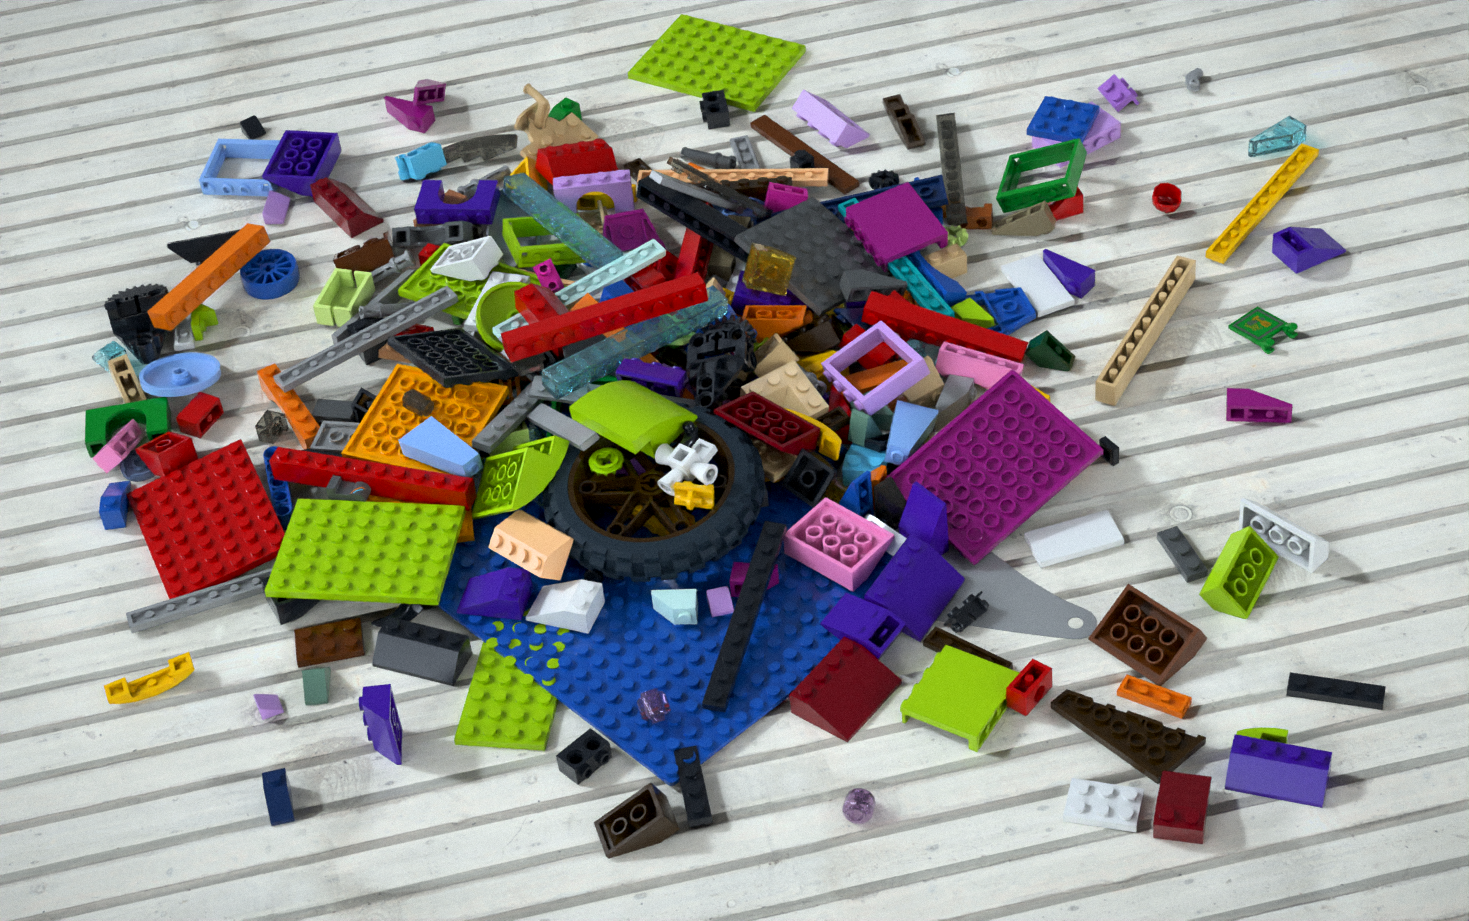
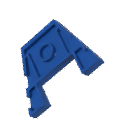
[964,287,1036,335]

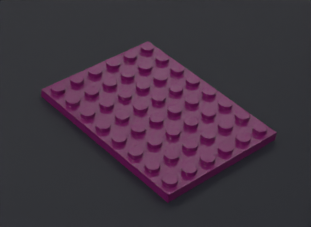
[885,369,1103,566]

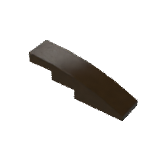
[882,94,926,150]

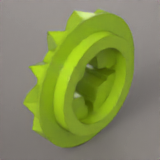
[589,447,624,477]

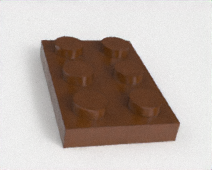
[294,618,365,668]

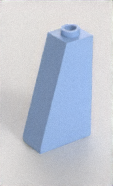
[884,400,939,465]
[398,416,483,477]

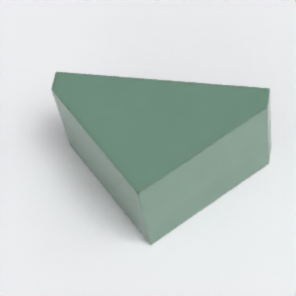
[848,409,883,447]
[302,667,331,706]

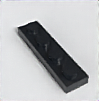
[1286,672,1386,710]
[674,745,713,827]

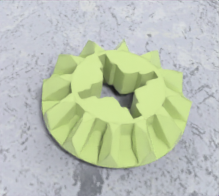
[944,225,968,247]

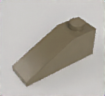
[991,200,1056,236]

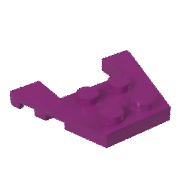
[599,208,667,269]

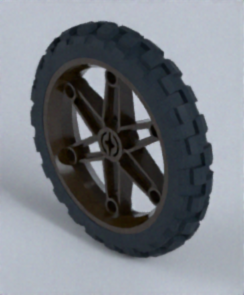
[542,402,765,582]

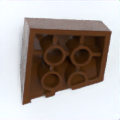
[333,231,397,281]

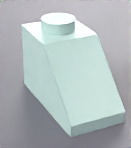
[651,589,698,625]

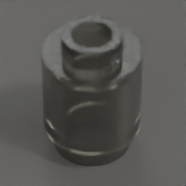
[402,389,434,417]

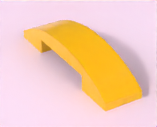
[784,408,842,461]
[104,652,195,704]

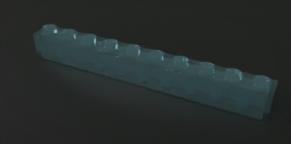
[503,173,623,270]
[542,286,728,400]

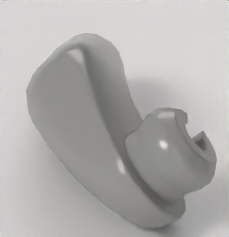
[1185,68,1203,92]

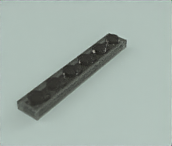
[667,157,773,218]

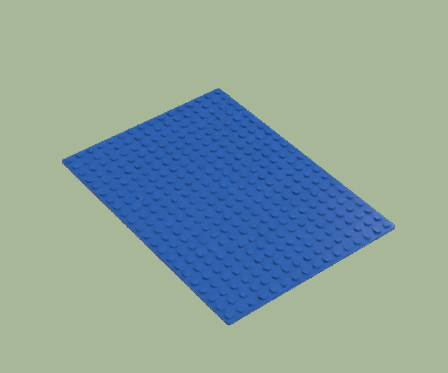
[437,368,893,786]

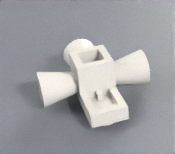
[655,438,718,496]

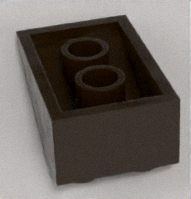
[594,783,680,859]

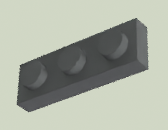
[1157,526,1208,583]

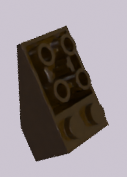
[781,313,844,352]

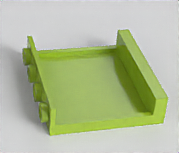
[900,645,1019,752]

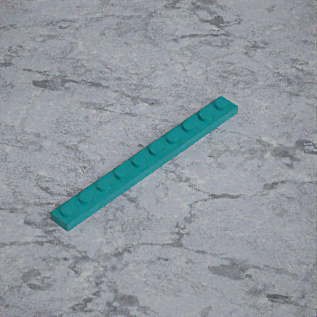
[838,198,955,318]

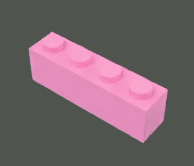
[935,342,1024,389]

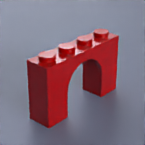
[839,290,917,370]

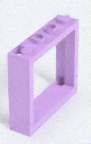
[821,321,930,416]

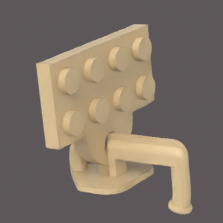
[514,83,598,161]

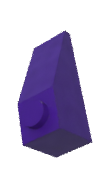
[1043,249,1095,299]

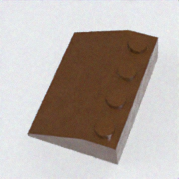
[1088,584,1207,686]

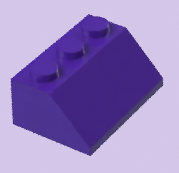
[616,358,688,398]
[359,684,403,765]

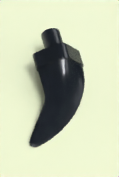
[371,603,424,627]

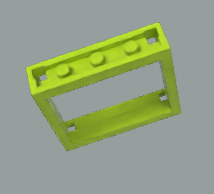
[502,213,596,268]

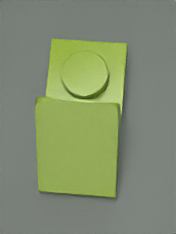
[191,304,218,341]

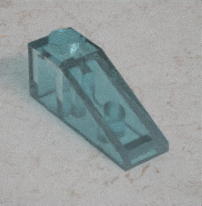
[1248,115,1307,157]

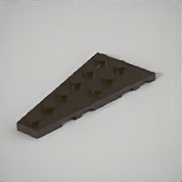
[1051,689,1206,784]

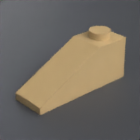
[107,354,147,403]

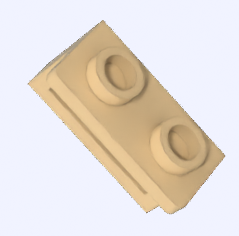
[579,200,608,241]

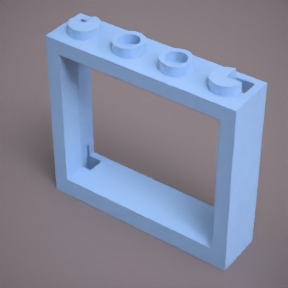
[199,139,280,196]

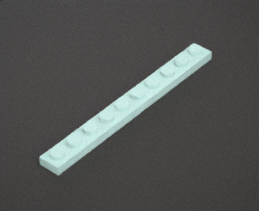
[493,239,666,338]

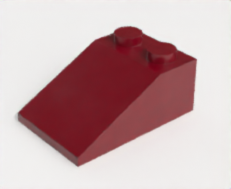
[1153,771,1212,844]

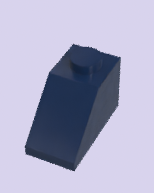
[262,768,295,826]

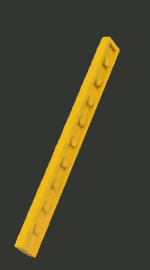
[1205,143,1319,264]

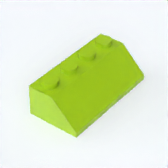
[1199,526,1279,619]

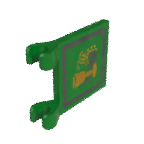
[1228,306,1298,354]

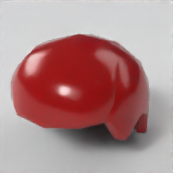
[1152,183,1182,213]

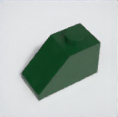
[1025,330,1076,372]

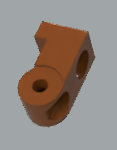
[956,203,993,229]

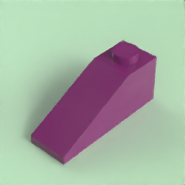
[413,79,446,106]
[384,96,436,133]
[1226,388,1293,423]

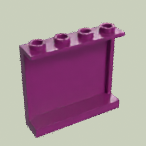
[844,182,948,273]

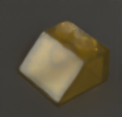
[742,243,796,296]

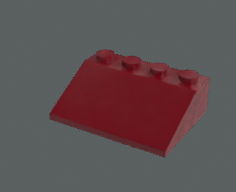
[714,391,821,456]
[789,636,902,743]

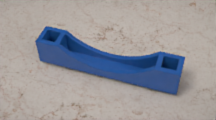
[906,250,967,307]

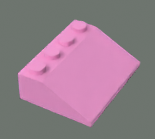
[783,497,895,591]

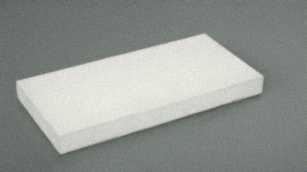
[1001,254,1074,318]
[1024,510,1124,568]

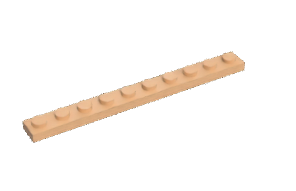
[637,168,829,187]

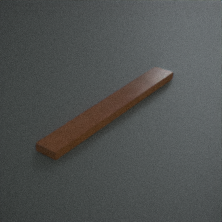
[750,115,859,195]

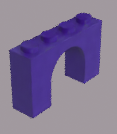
[414,180,500,224]

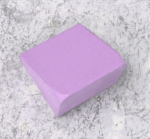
[706,586,734,617]
[253,694,284,720]

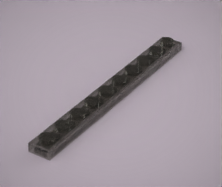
[936,112,967,225]

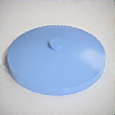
[139,352,221,397]

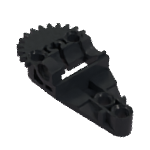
[104,284,169,364]
[686,315,757,415]

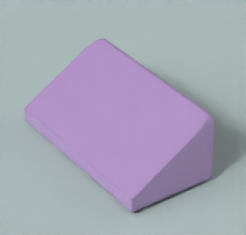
[262,190,291,224]

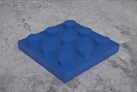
[1027,96,1100,143]

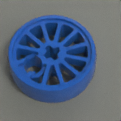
[240,249,300,300]

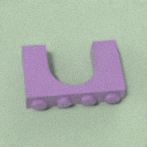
[1032,101,1121,168]
[553,169,635,222]

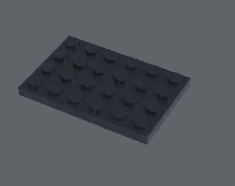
[388,328,519,388]

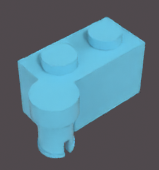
[395,142,447,180]

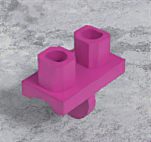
[533,258,565,293]

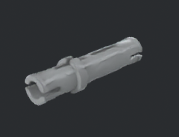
[359,301,415,319]

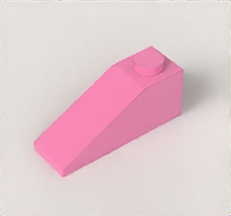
[92,419,147,473]

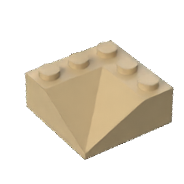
[740,361,829,419]

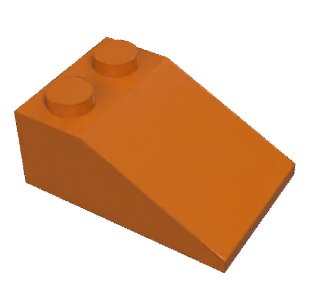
[742,305,807,343]

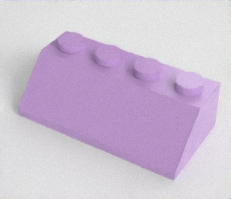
[792,89,870,148]

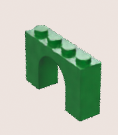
[85,397,172,458]

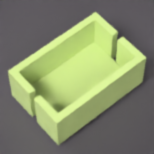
[313,268,376,327]

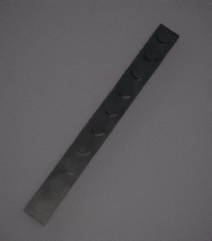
[702,521,787,713]

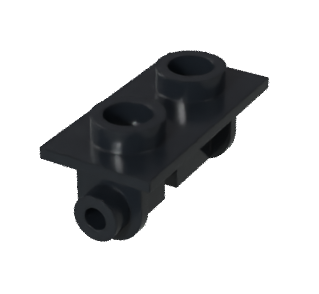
[944,591,989,633]

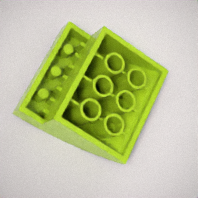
[569,380,698,458]
[472,435,570,519]

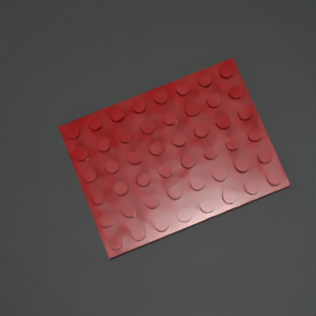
[127,439,285,599]

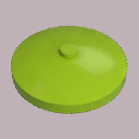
[475,282,529,352]

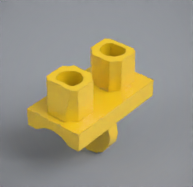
[674,481,714,510]

